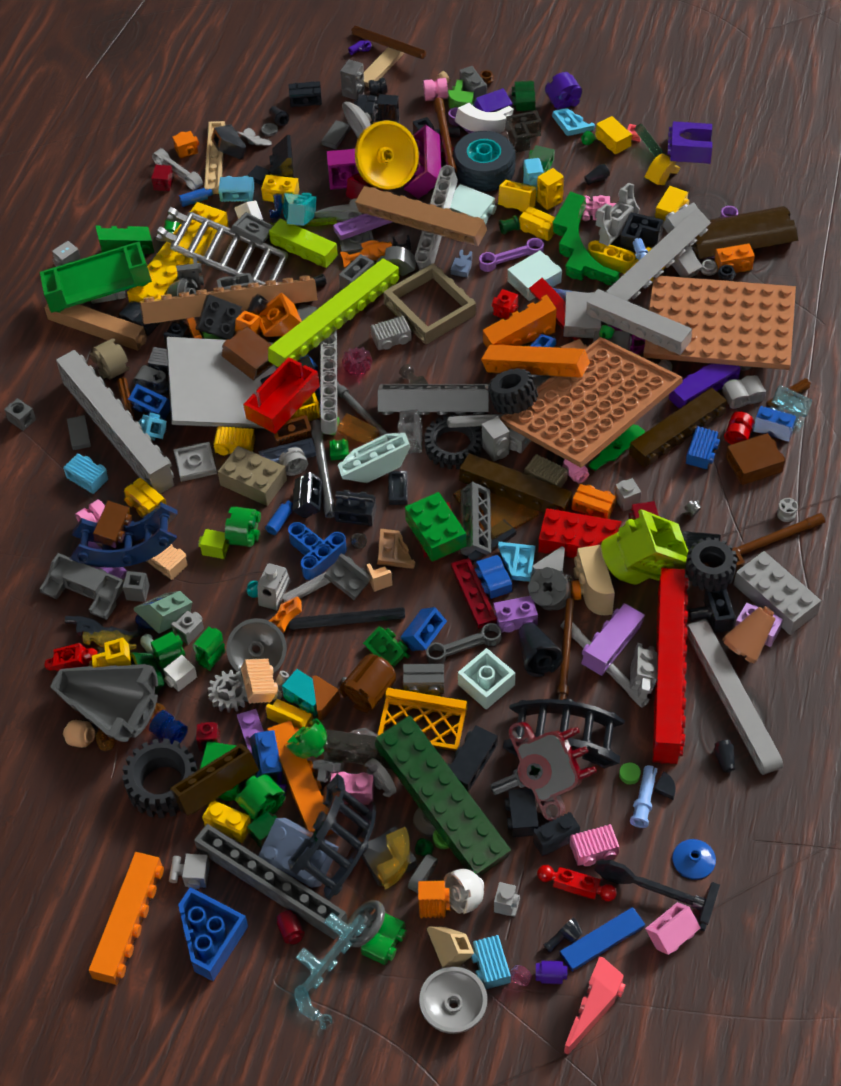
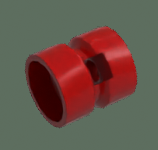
[724,412,755,445]

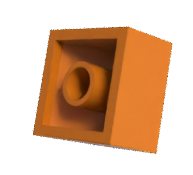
[258,292,302,337]

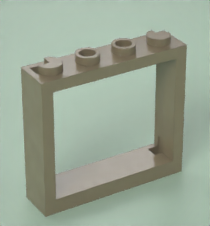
[383,263,476,345]

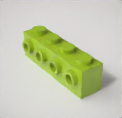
[269,218,338,268]

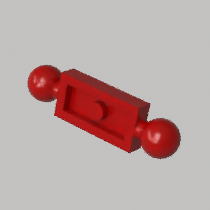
[537,865,617,901]

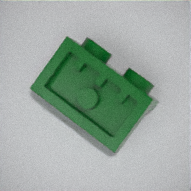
[363,626,411,668]

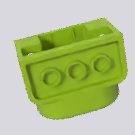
[601,509,688,585]

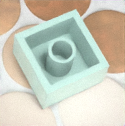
[458,648,515,710]

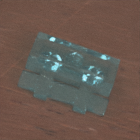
[770,385,813,428]

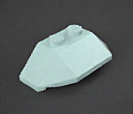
[338,433,410,483]

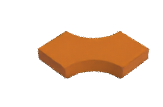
[186,317,202,339]
[268,596,302,633]

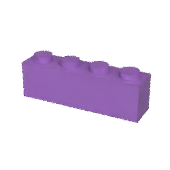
[581,603,645,676]

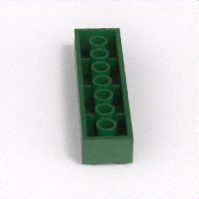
[374,715,511,877]

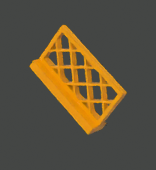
[377,688,468,751]

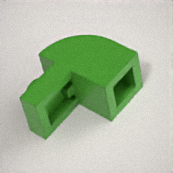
[448,80,474,109]

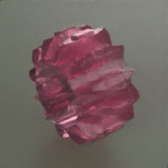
[342,346,372,376]

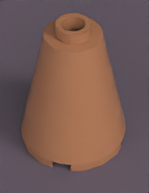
[722,606,776,664]

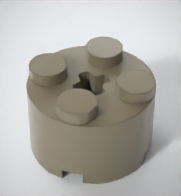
[90,338,130,380]

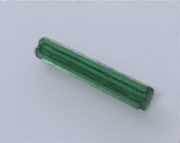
[635,123,666,158]

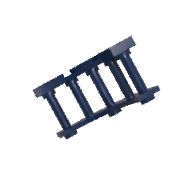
[70,502,178,568]

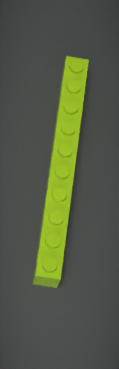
[268,258,399,367]

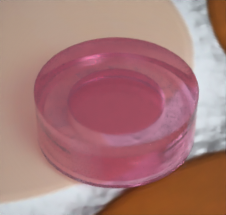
[510,965,532,986]

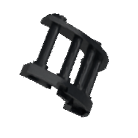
[502,699,625,769]
[288,773,377,900]

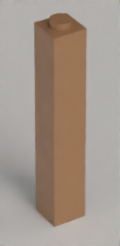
[45,304,147,351]

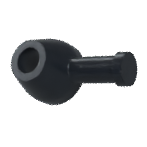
[543,917,583,953]

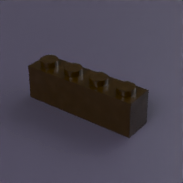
[170,743,259,816]

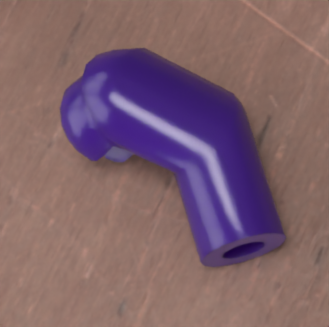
[348,41,372,55]

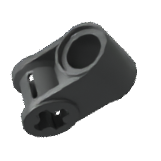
[133,365,169,394]

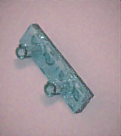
[296,913,366,991]

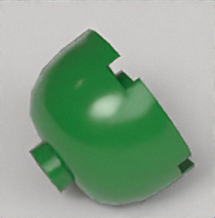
[285,718,327,759]

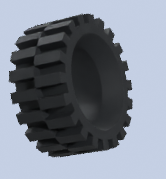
[122,739,197,818]

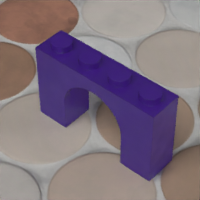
[667,121,712,164]

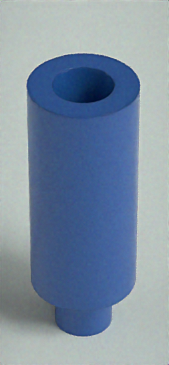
[179,188,213,207]
[265,501,293,535]

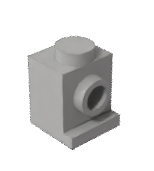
[171,611,204,645]
[494,882,520,917]

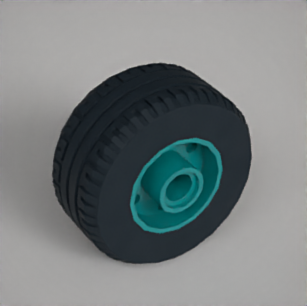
[453,131,515,192]

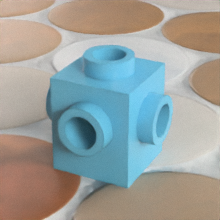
[139,413,167,440]

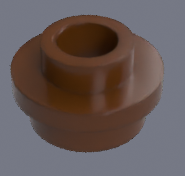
[480,70,494,85]

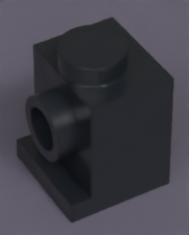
[163,321,190,345]

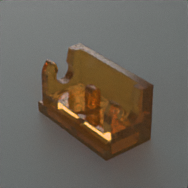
[337,413,380,444]

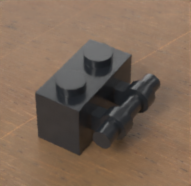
[334,490,377,526]

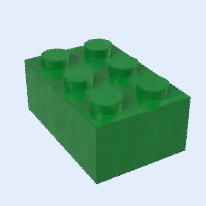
[405,492,466,562]

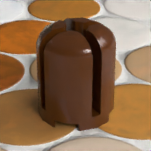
[339,654,396,713]

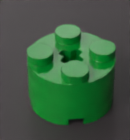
[225,506,261,547]
[235,775,286,821]

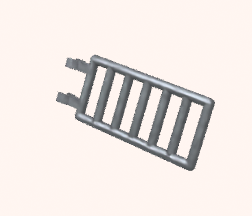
[156,207,288,285]

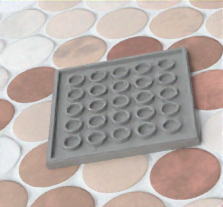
[166,337,276,428]

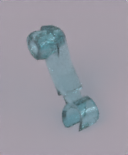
[294,985,333,1029]

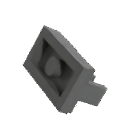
[313,759,344,782]

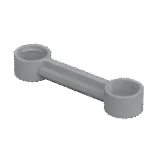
[152,148,203,191]

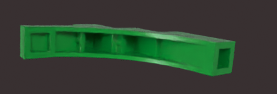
[553,191,619,285]

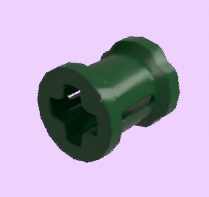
[498,215,520,235]

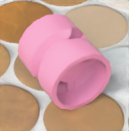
[423,78,448,101]
[75,499,105,523]

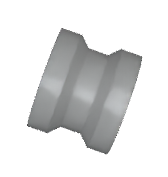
[777,498,798,522]

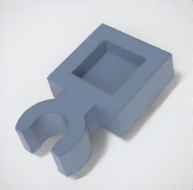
[451,250,472,278]

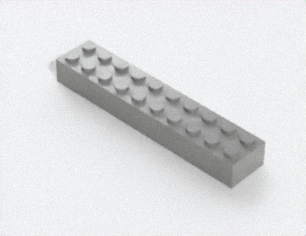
[56,350,174,494]

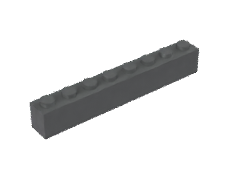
[194,824,348,940]

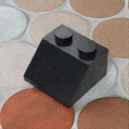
[269,135,294,178]

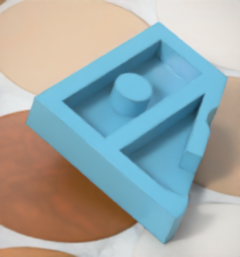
[552,108,595,136]
[498,542,536,582]

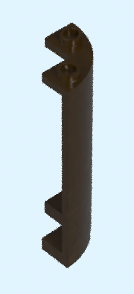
[691,206,799,259]

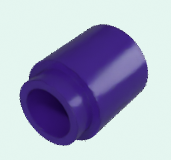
[536,961,567,984]

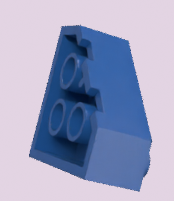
[178,887,248,981]

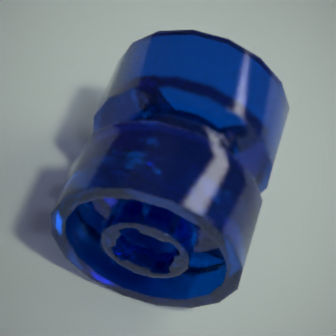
[149,710,188,744]

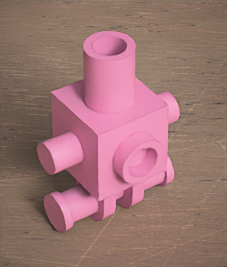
[582,195,616,221]

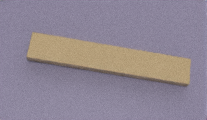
[204,121,225,194]

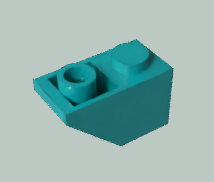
[282,669,318,716]

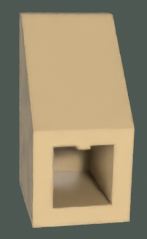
[427,927,474,968]

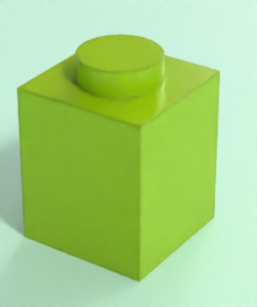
[199,529,230,559]

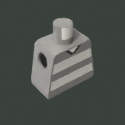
[258,563,290,611]

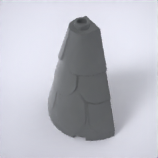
[50,664,158,742]

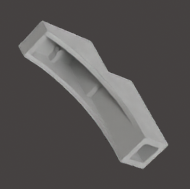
[662,203,703,278]

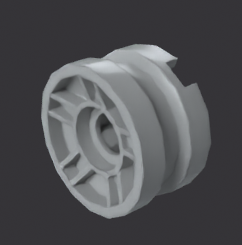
[279,447,308,476]

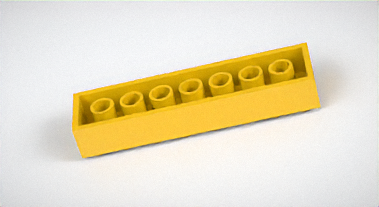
[127,202,229,303]

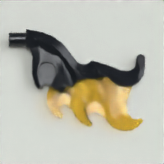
[65,616,142,650]

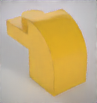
[645,153,680,185]
[92,638,131,668]

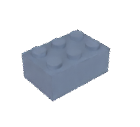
[259,818,339,887]

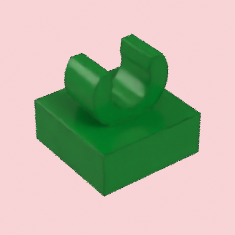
[330,439,349,460]

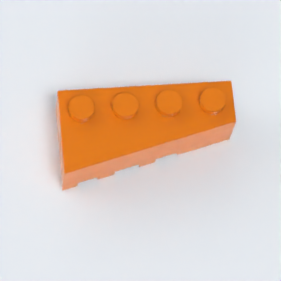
[483,294,556,349]

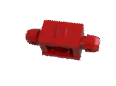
[44,643,98,672]

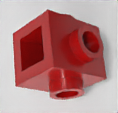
[492,289,518,320]

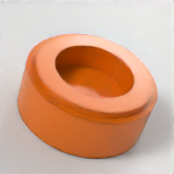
[570,580,581,600]

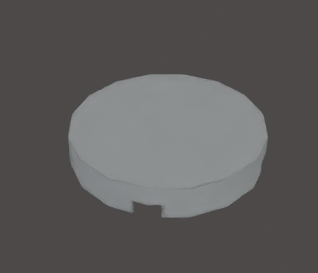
[365,758,396,797]

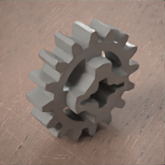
[208,670,248,713]

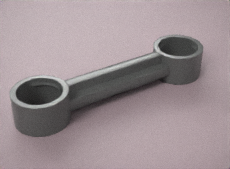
[426,623,501,664]

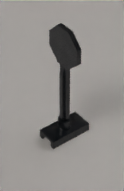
[594,860,720,931]

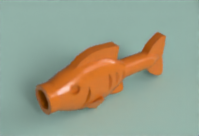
[340,240,392,268]

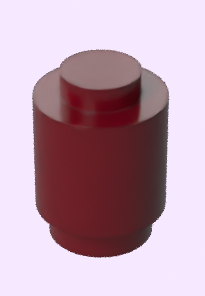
[277,910,305,945]

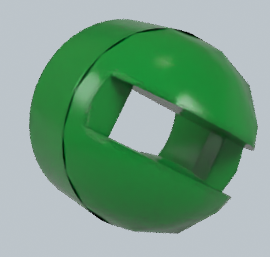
[581,131,596,145]
[599,325,615,340]

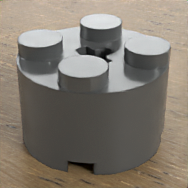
[528,567,572,611]

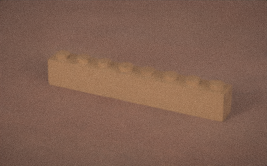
[355,186,487,246]

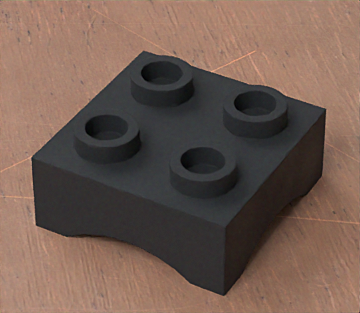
[195,294,242,340]
[361,826,417,887]

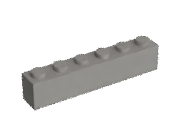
[587,289,692,355]

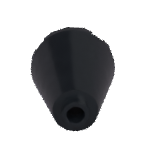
[518,623,563,677]

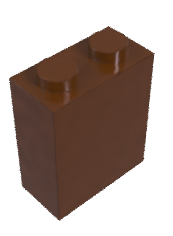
[221,327,274,381]
[726,433,786,485]

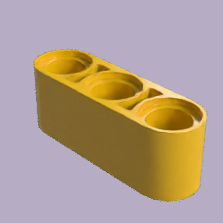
[588,240,635,274]

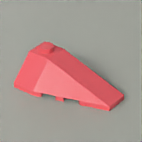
[564,957,626,1055]

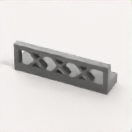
[461,482,491,556]

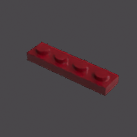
[451,558,497,629]

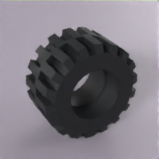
[488,368,538,415]
[685,538,737,592]

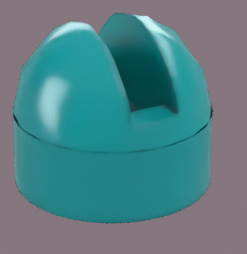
[246,580,258,598]

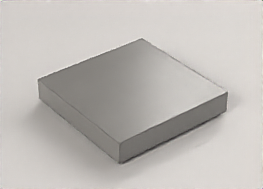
[174,442,217,482]

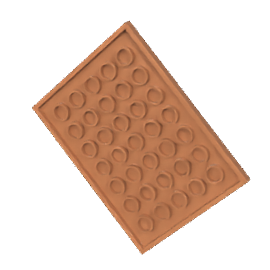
[643,276,796,370]
[500,337,683,468]

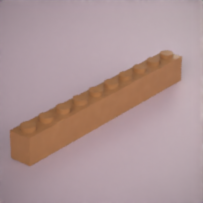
[140,275,318,324]

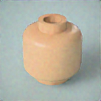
[63,720,95,747]

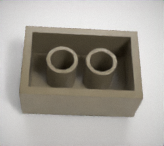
[218,446,287,506]

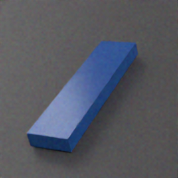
[560,907,645,972]

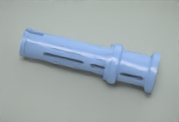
[630,765,657,828]

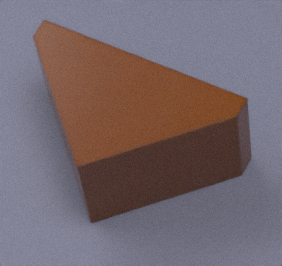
[312,675,340,721]

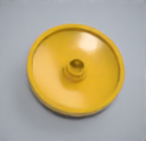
[355,121,419,190]

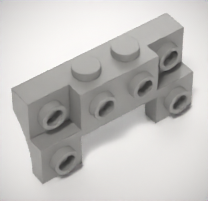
[595,183,640,246]

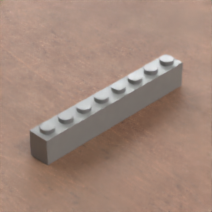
[606,208,711,301]

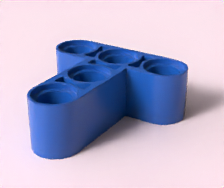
[288,522,347,580]

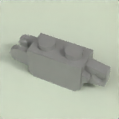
[630,643,657,699]

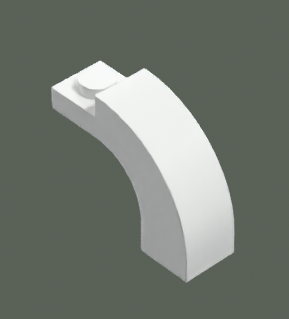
[455,103,514,133]

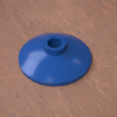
[672,839,716,880]

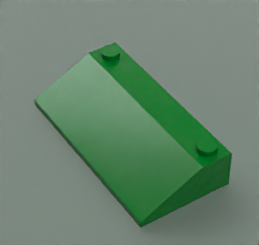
[40,242,152,313]

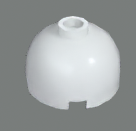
[444,869,484,914]

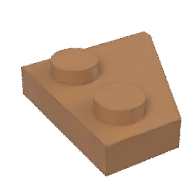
[377,529,415,569]

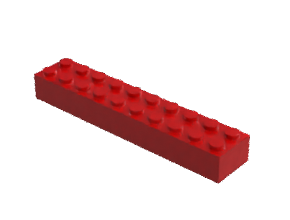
[653,568,689,764]

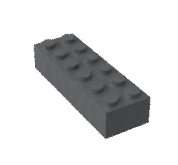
[378,384,488,415]

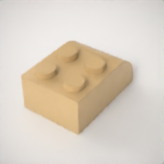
[573,545,615,615]

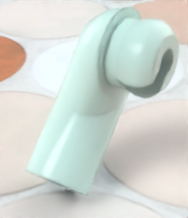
[140,634,154,654]

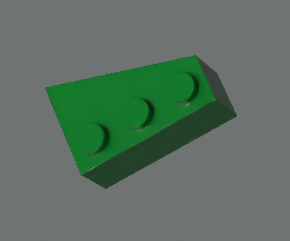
[96,226,154,255]

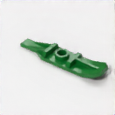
[588,424,645,471]

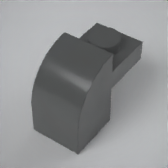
[377,246,416,276]

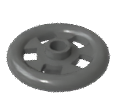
[344,900,385,947]

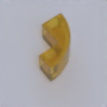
[377,827,410,889]

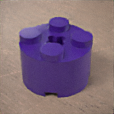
[545,72,582,110]

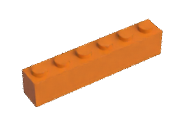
[481,345,590,378]
[267,720,334,836]
[89,852,164,985]

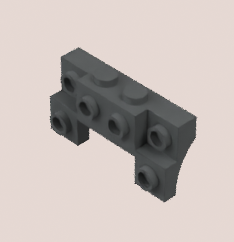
[40,553,124,620]

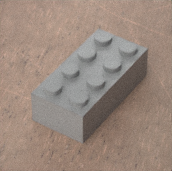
[734,551,821,635]

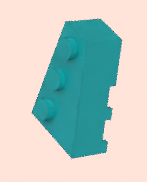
[283,193,316,226]

